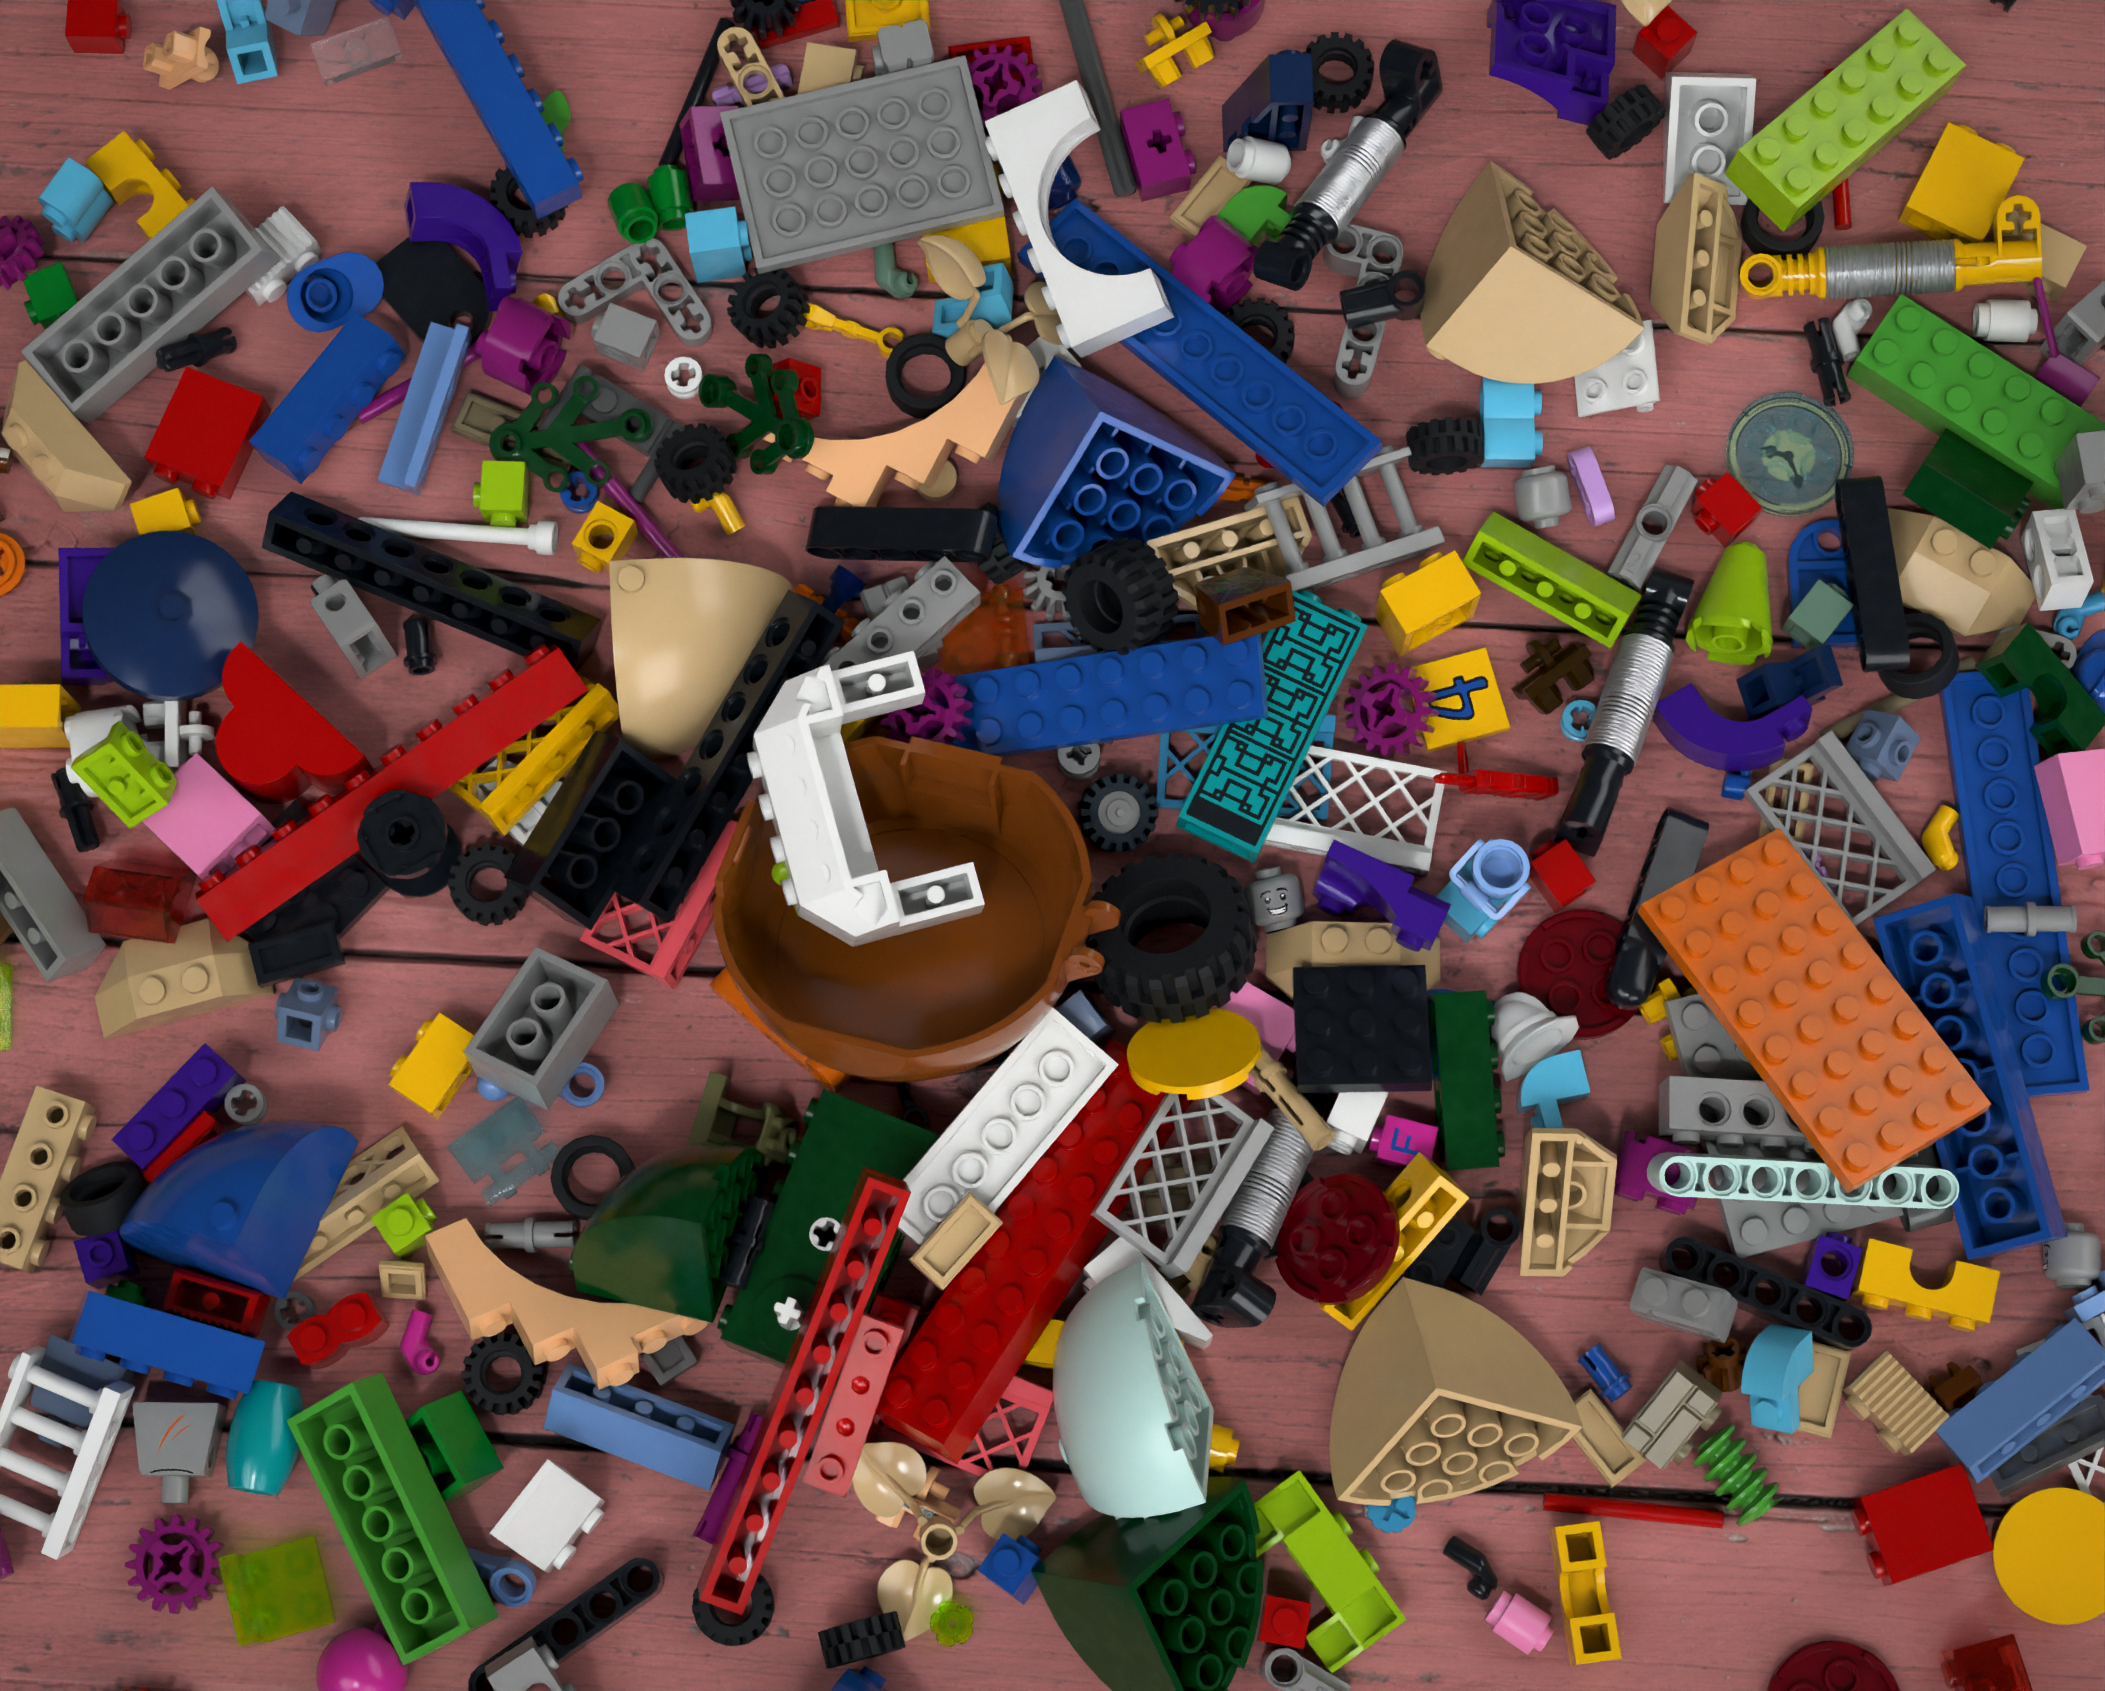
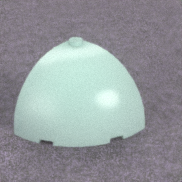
[1053,1261,1214,1518]

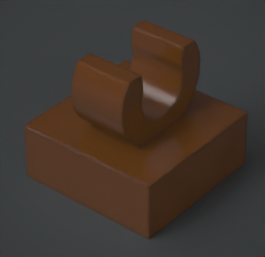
[1928,1361,1983,1413]

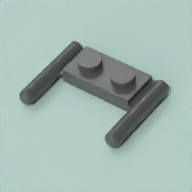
[537,364,685,504]

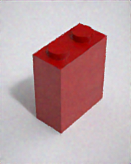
[144,367,271,500]
[1851,1463,1995,1586]

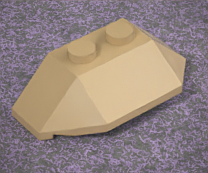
[1650,173,1742,345]
[1,360,132,512]
[1143,496,1312,612]
[1888,508,2036,638]
[95,918,275,1040]
[1266,921,1440,1001]
[1518,1128,1617,1277]

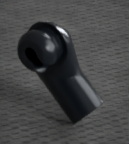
[1443,1536,1498,1600]

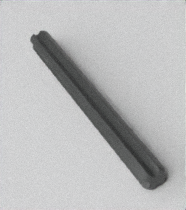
[1059,0,1136,197]

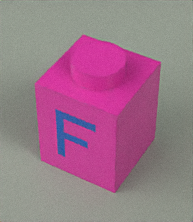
[1368,1115,1438,1171]

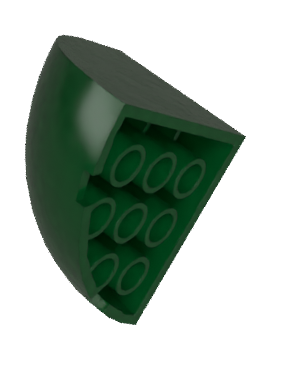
[569,1142,768,1323]
[1031,1477,1264,1691]

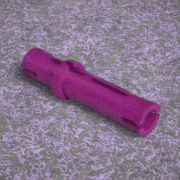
[693,1412,763,1545]

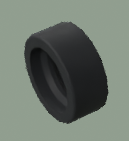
[1740,199,1825,260]
[885,334,966,419]
[1878,613,1960,699]
[550,1135,635,1220]
[60,1161,147,1237]

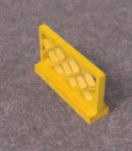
[447,672,620,836]

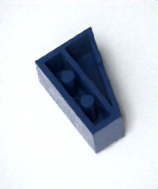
[1222,50,1313,152]

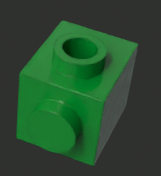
[23,262,80,330]

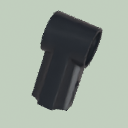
[1339,270,1425,330]
[1448,1208,1520,1296]

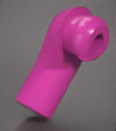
[400,1309,440,1375]

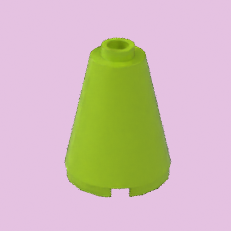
[1686,541,1773,665]

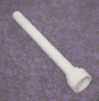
[358,517,558,556]

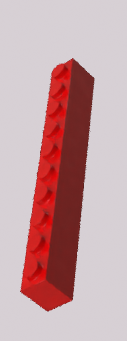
[195,643,588,942]
[697,1166,911,1615]

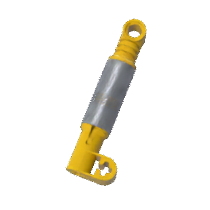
[1739,195,2042,300]

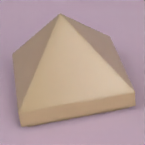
[379,1260,427,1300]

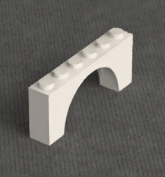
[984,80,1174,358]

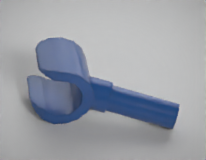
[1721,770,1752,800]

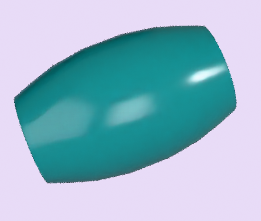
[226,1380,303,1496]

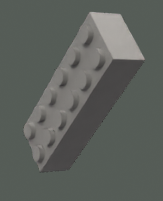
[21,186,280,424]

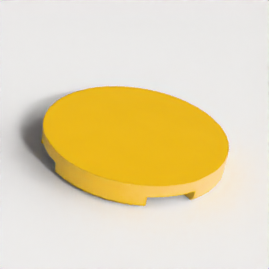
[1127,1008,1262,1100]
[1992,1488,2105,1625]

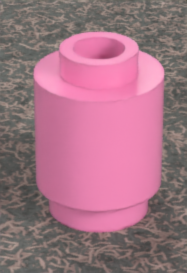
[1484,1590,1555,1655]

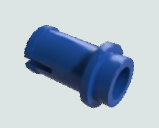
[1578,1343,1633,1403]

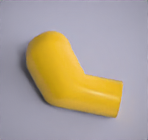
[689,492,746,536]

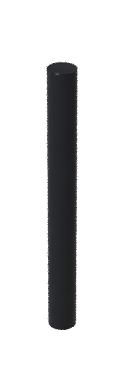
[658,18,735,166]

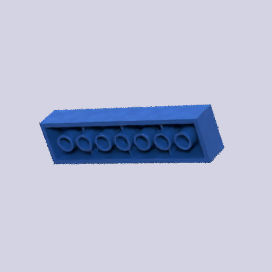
[1873,893,2068,1260]

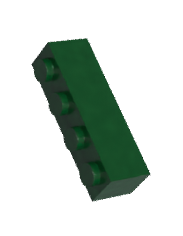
[1427,990,1505,1171]

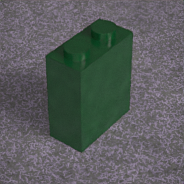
[1902,429,2033,549]

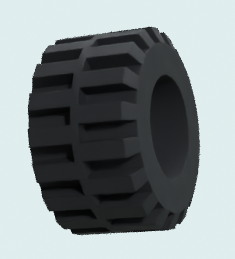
[1062,537,1179,655]

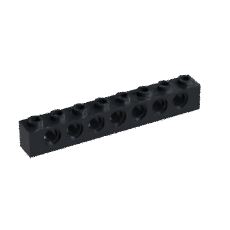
[262,491,601,672]
[612,590,846,923]

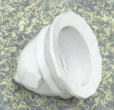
[1490,992,1579,1082]

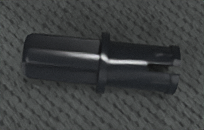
[156,327,237,372]
[51,767,100,852]

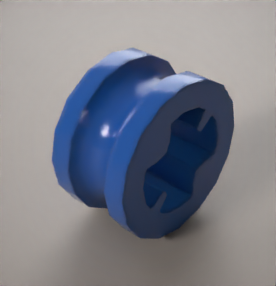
[560,471,600,514]

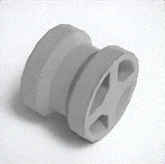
[1058,743,1100,782]

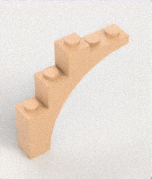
[762,363,1029,507]
[425,1218,710,1390]

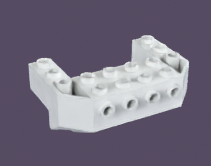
[747,651,985,947]

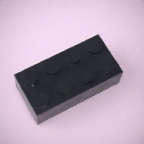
[504,730,677,930]

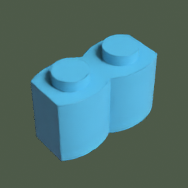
[38,157,114,243]
[1479,377,1543,468]

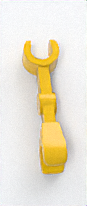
[802,303,904,358]

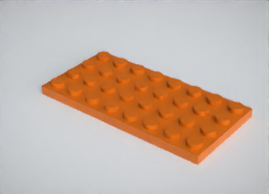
[1637,828,1992,1193]

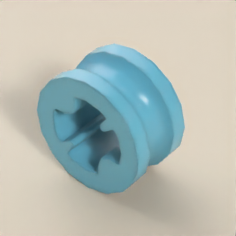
[1560,700,1597,742]

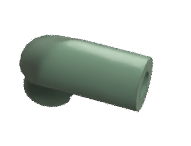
[873,244,918,299]

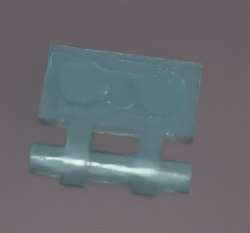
[447,1096,560,1207]

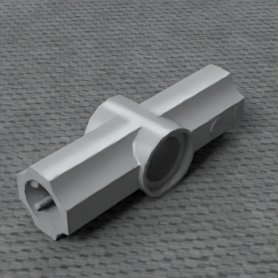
[1606,464,1698,592]

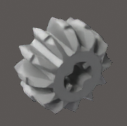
[1023,564,1071,621]

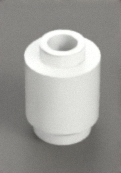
[1226,136,1291,185]
[1972,299,2038,343]

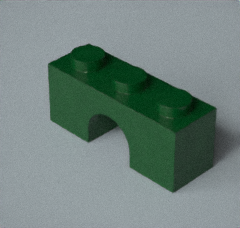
[1975,622,2105,757]

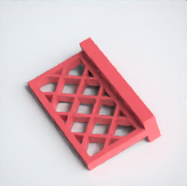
[579,820,738,990]
[876,1330,1054,1477]

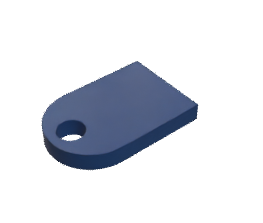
[1786,520,1858,648]

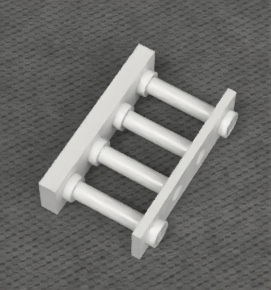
[0,1345,135,1560]

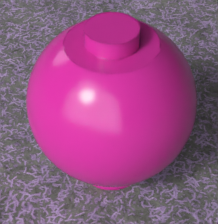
[316,1620,408,1691]

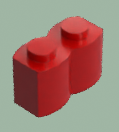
[287,1293,390,1369]

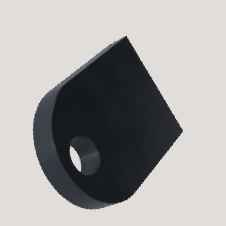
[376,237,492,344]

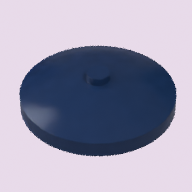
[82,531,259,701]

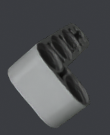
[1323,224,1404,399]

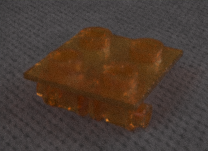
[942,585,1029,676]

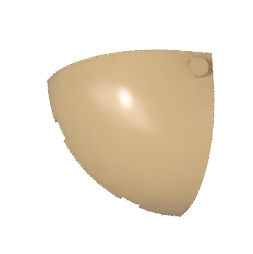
[1420,161,1645,384]
[609,558,794,762]
[1330,1277,1583,1506]

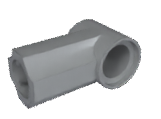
[1260,1647,1351,1691]

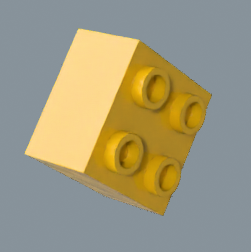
[1374,550,1481,657]

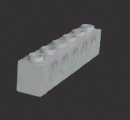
[1659,1076,1933,1158]

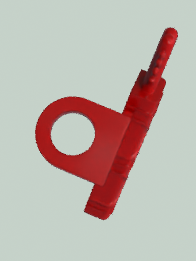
[1433,741,1559,801]

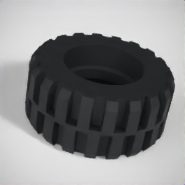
[1085,853,1257,1023]

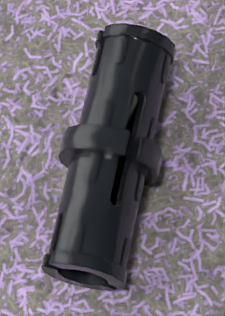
[1803,318,1851,407]
[719,1196,776,1291]

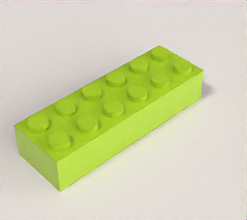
[1725,8,1966,232]

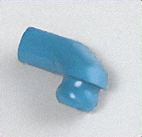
[2053,590,2105,640]

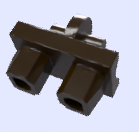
[1511,639,1595,715]

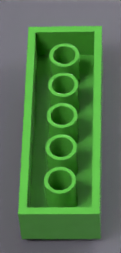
[1846,294,2105,509]
[286,1373,499,1666]

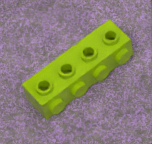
[1462,511,1642,649]

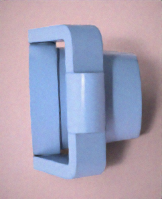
[1449,838,1531,920]

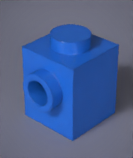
[977,1533,1042,1605]

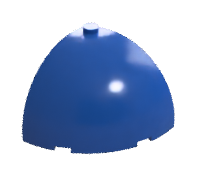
[997,355,1236,568]
[119,1120,359,1299]

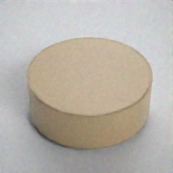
[917,460,957,502]

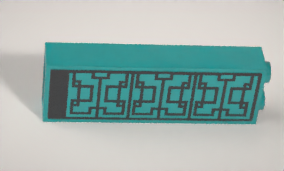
[1176,590,1368,864]

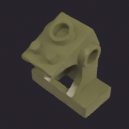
[687,1071,798,1169]

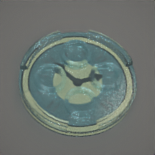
[1725,392,1854,517]

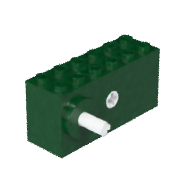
[717,1089,940,1390]

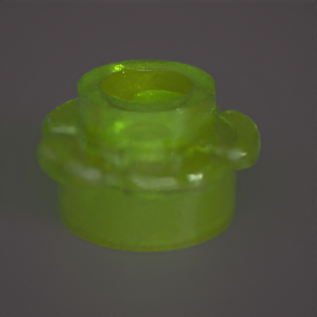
[930,1601,974,1647]

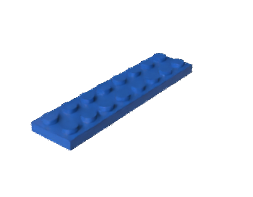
[929,633,1268,757]

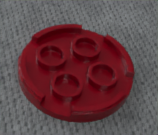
[1516,909,1638,1040]
[1275,1173,1400,1305]
[1767,1640,1900,1691]

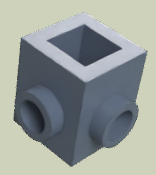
[1845,709,1921,782]
[275,978,342,1052]

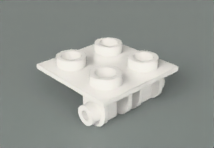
[1574,319,1660,417]

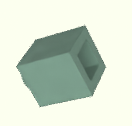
[1781,579,1854,651]

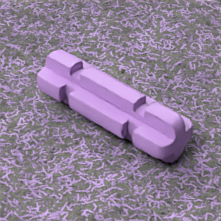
[711,63,792,106]

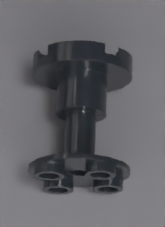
[357,790,461,898]

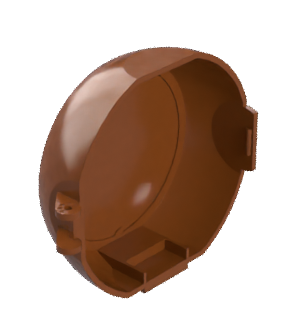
[713,736,1121,1082]

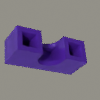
[111,1043,246,1171]

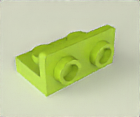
[71,721,177,829]

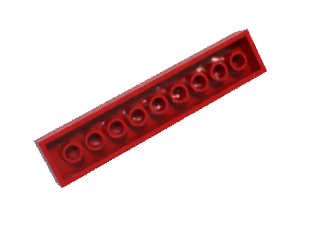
[876,1039,1193,1464]

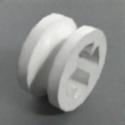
[664,357,703,399]

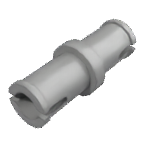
[1983,902,2077,937]
[485,1217,577,1253]

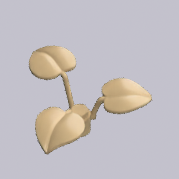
[917,235,1063,405]
[852,1441,1056,1641]

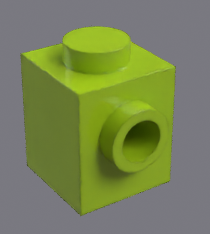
[473,460,530,527]
[370,1192,438,1260]

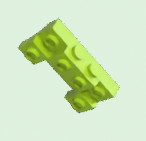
[1254,1470,1407,1674]

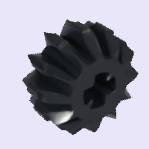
[730,0,801,41]

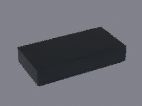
[248,920,346,988]

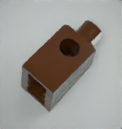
[1194,567,1296,645]

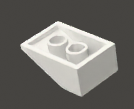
[1663,72,1756,205]
[1083,1237,1213,1350]
[490,1459,606,1573]

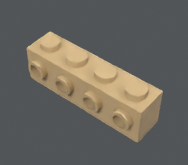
[0,1086,97,1274]

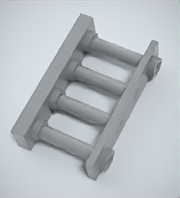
[1244,445,1445,593]

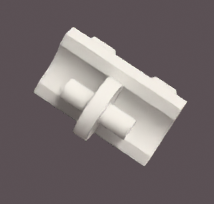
[143,700,214,775]

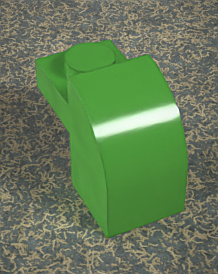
[1217,185,1291,248]

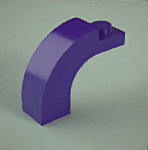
[404,182,522,311]
[1653,683,1812,771]

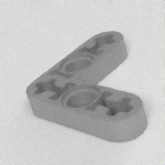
[558,238,713,347]

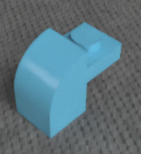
[216,0,278,84]
[932,263,1014,339]
[1516,1050,1591,1128]
[1741,1323,1814,1434]

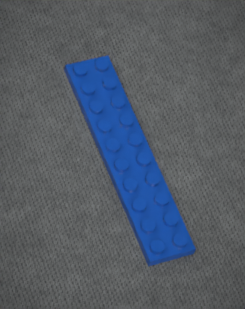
[1017,198,1382,507]
[1939,671,2089,1098]

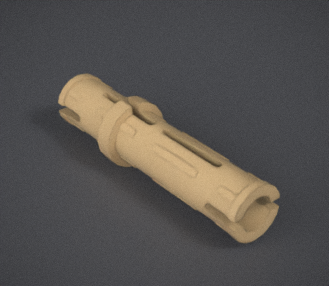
[1249,1045,1336,1151]

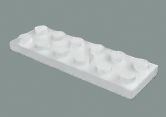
[897,1008,1119,1247]

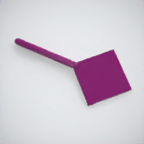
[2033,277,2100,407]

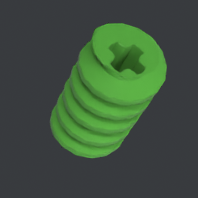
[1692,1423,1784,1527]

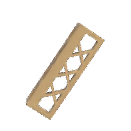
[293,1126,440,1282]

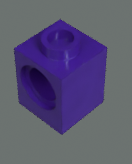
[73,1230,141,1289]
[1800,1231,1863,1302]

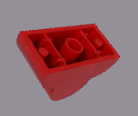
[216,641,374,804]

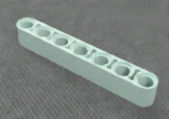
[1647,1152,1959,1209]

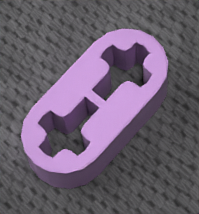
[1567,446,1615,527]

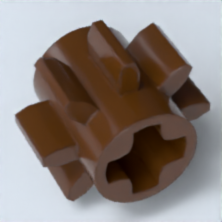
[1696,1337,1747,1392]

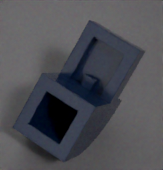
[1736,645,1843,719]

